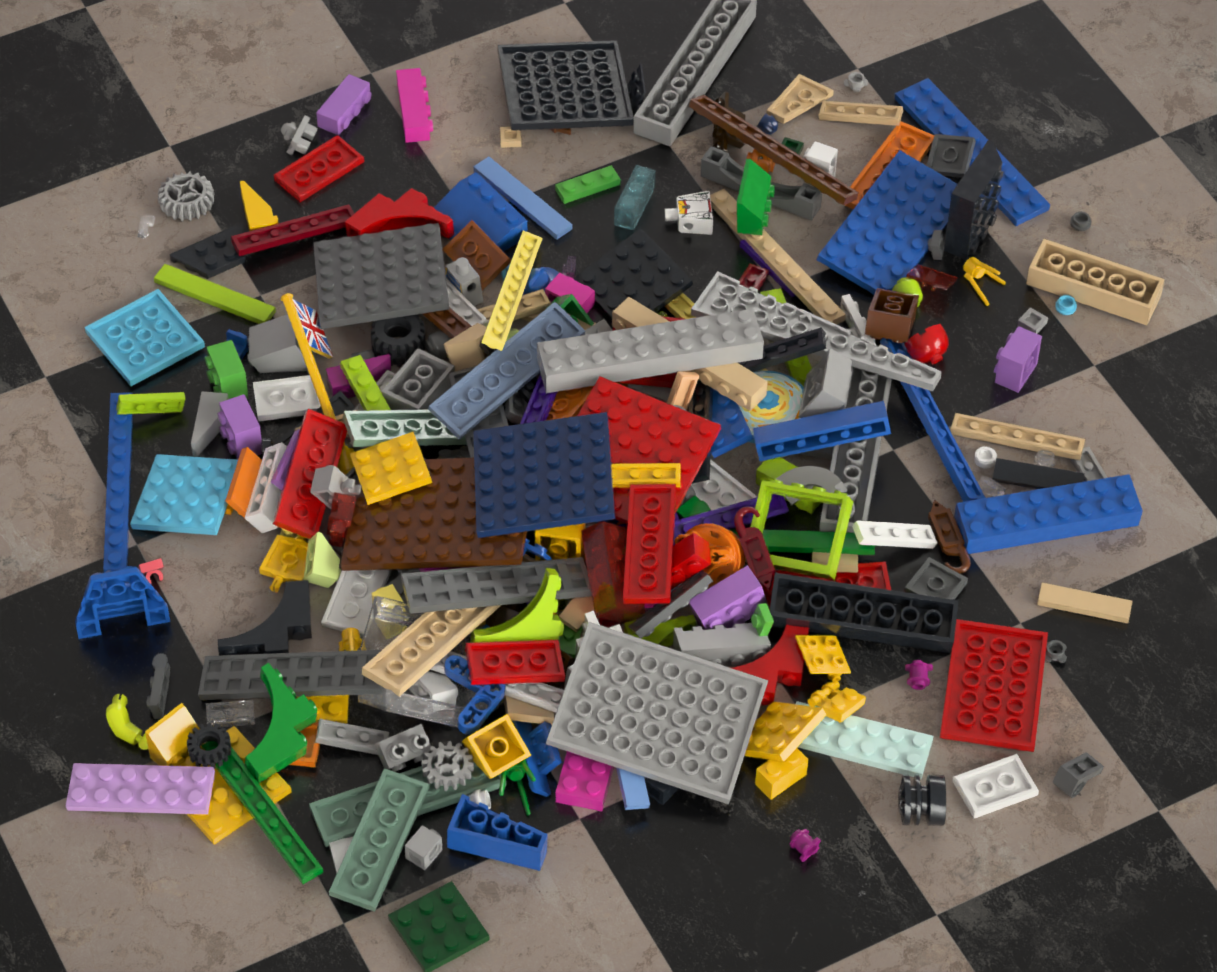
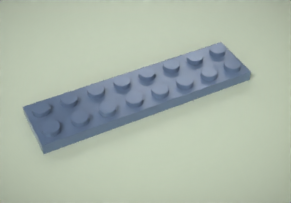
[428,302,585,440]

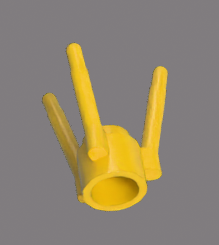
[963,257,1006,306]
[339,628,366,651]

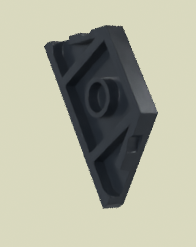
[170,222,245,279]

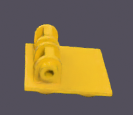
[795,635,851,681]

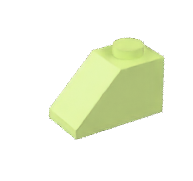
[303,532,341,588]

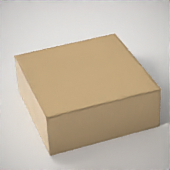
[500,127,521,148]

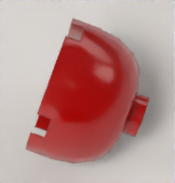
[904,324,949,365]

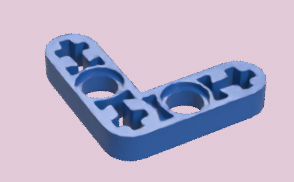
[444,655,505,735]

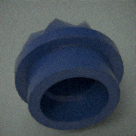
[757,114,778,135]

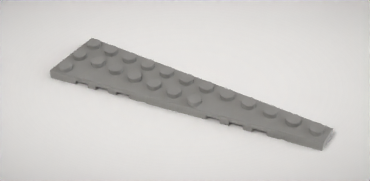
[691,271,941,391]

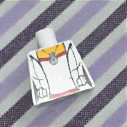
[664,191,713,235]

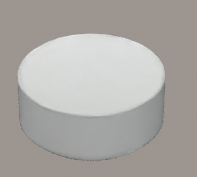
[974,447,997,469]

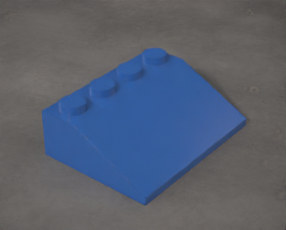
[434,172,527,252]

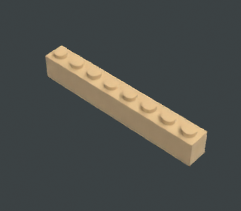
[612,297,768,411]

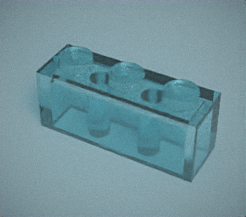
[614,165,656,230]

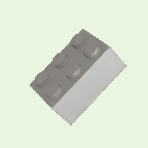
[798,348,852,418]
[382,349,455,410]

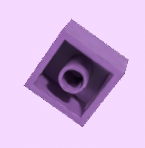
[994,326,1042,393]
[217,394,262,460]

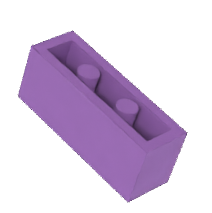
[316,74,372,136]

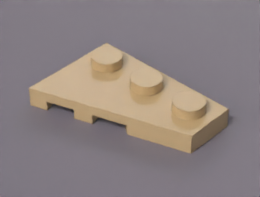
[767,74,834,124]

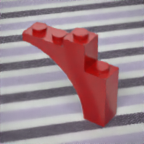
[345,188,454,239]
[732,625,809,706]

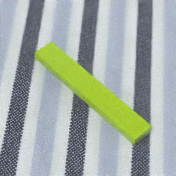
[154,264,276,324]

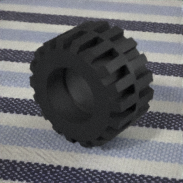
[371,314,426,367]

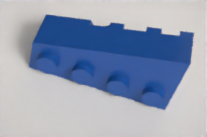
[447,794,548,871]

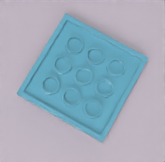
[85,289,205,386]
[130,454,238,535]

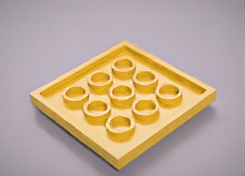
[179,726,291,844]

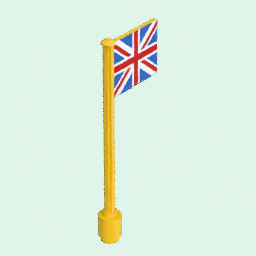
[281,293,355,475]

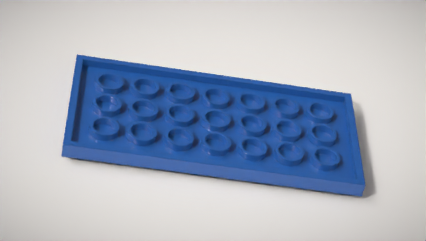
[816,150,958,294]

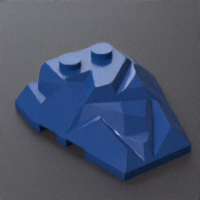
[75,566,170,639]

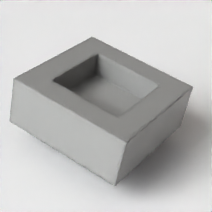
[1017,308,1048,334]

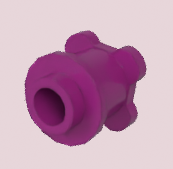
[905,660,933,690]
[790,829,821,862]

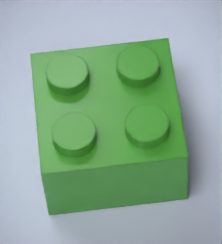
[205,340,249,399]

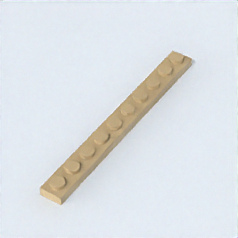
[710,189,846,325]

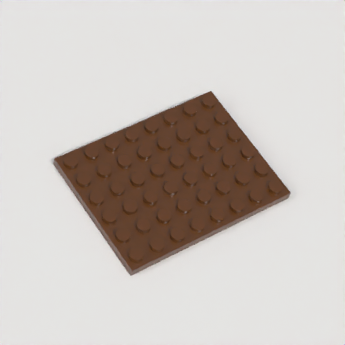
[340,457,527,571]

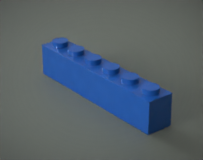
[753,401,891,462]

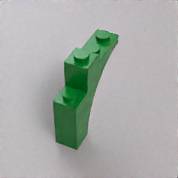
[245,663,318,783]

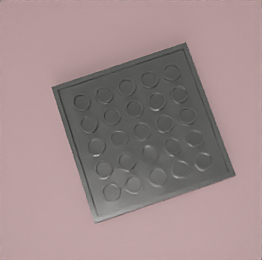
[314,223,450,329]

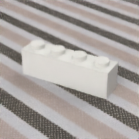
[245,442,287,533]

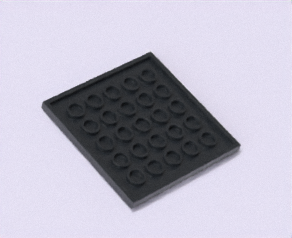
[497,40,634,131]

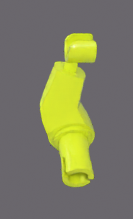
[106,694,148,750]

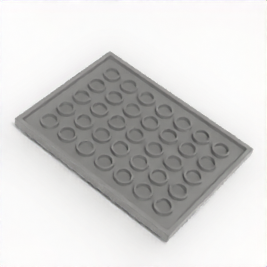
[546,622,768,804]

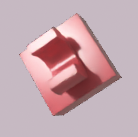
[138,558,164,584]

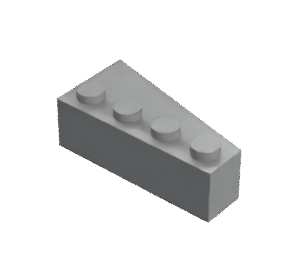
[673,623,771,667]

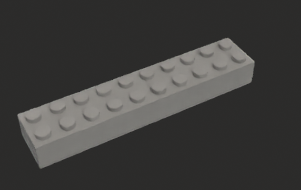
[634,0,757,147]
[537,309,764,393]
[819,366,892,533]

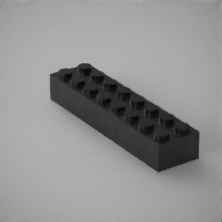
[769,573,959,653]

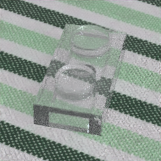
[206,700,255,727]

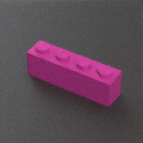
[396,68,433,143]

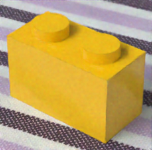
[755,748,808,800]

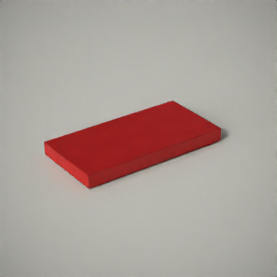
[273,135,364,202]
[465,640,565,685]

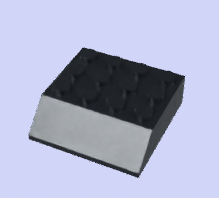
[944,140,1004,260]

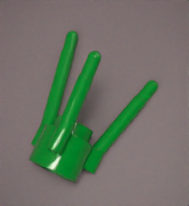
[499,759,536,816]

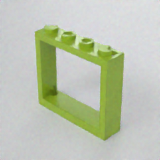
[745,479,853,580]

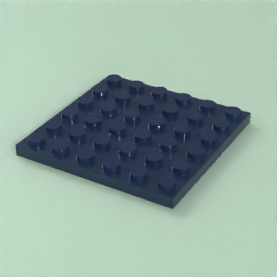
[473,412,615,538]

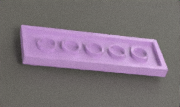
[66,763,215,814]

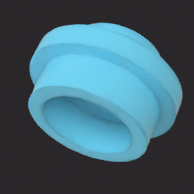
[1055,295,1077,315]

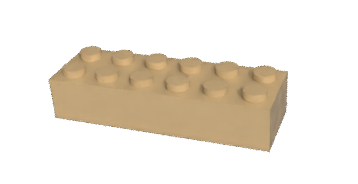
[1026,239,1165,325]

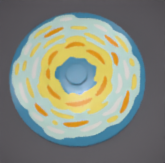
[739,371,804,444]

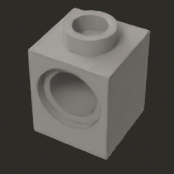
[405,825,442,870]

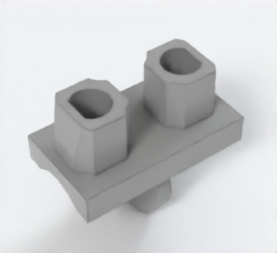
[281,115,318,155]

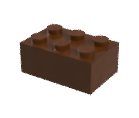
[865,288,919,343]

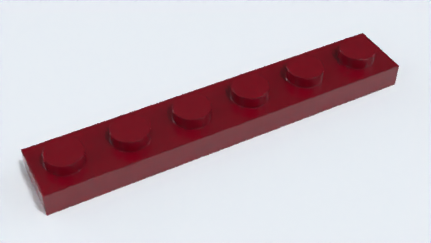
[231,205,355,256]

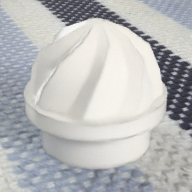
[469,789,491,809]

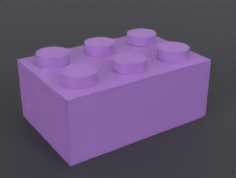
[689,565,769,630]

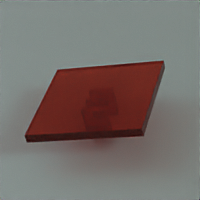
[906,264,957,291]

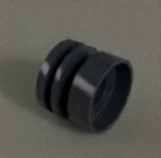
[898,775,946,826]

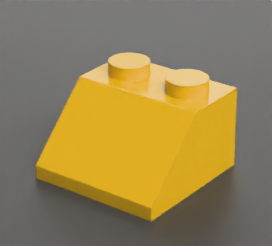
[145,703,204,766]
[462,714,531,779]

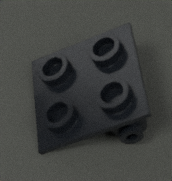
[627,64,646,116]

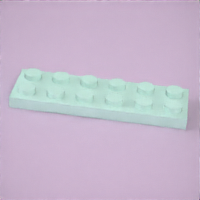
[796,701,934,779]

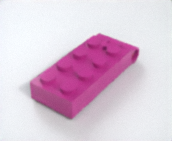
[556,751,614,811]

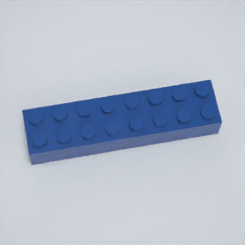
[954,474,1143,554]

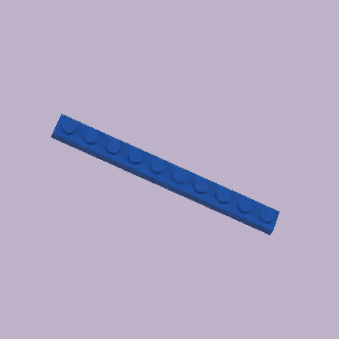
[880,338,985,502]
[103,393,133,573]

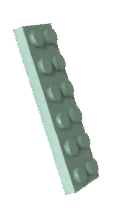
[343,410,467,447]
[329,768,429,912]

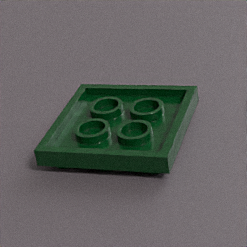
[388,881,490,972]

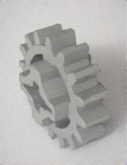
[422,741,474,791]

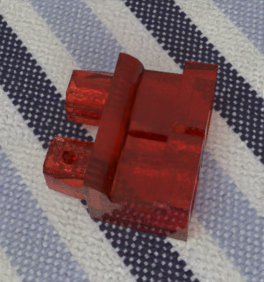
[326,492,357,547]

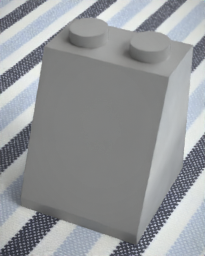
[248,314,316,373]

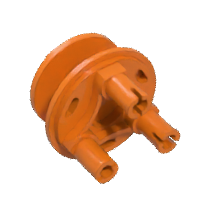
[674,523,745,590]

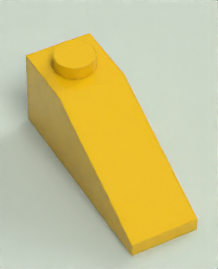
[240,181,279,231]

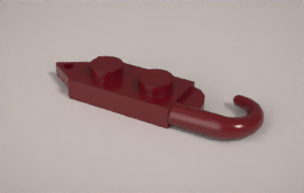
[734,506,776,590]

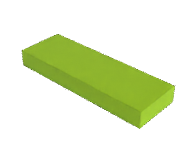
[116,392,185,415]

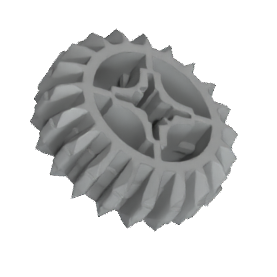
[158,171,214,222]

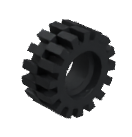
[187,723,232,769]

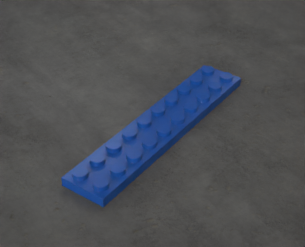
[895,78,1050,226]

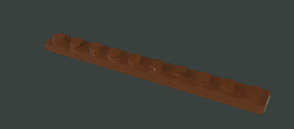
[689,94,859,205]

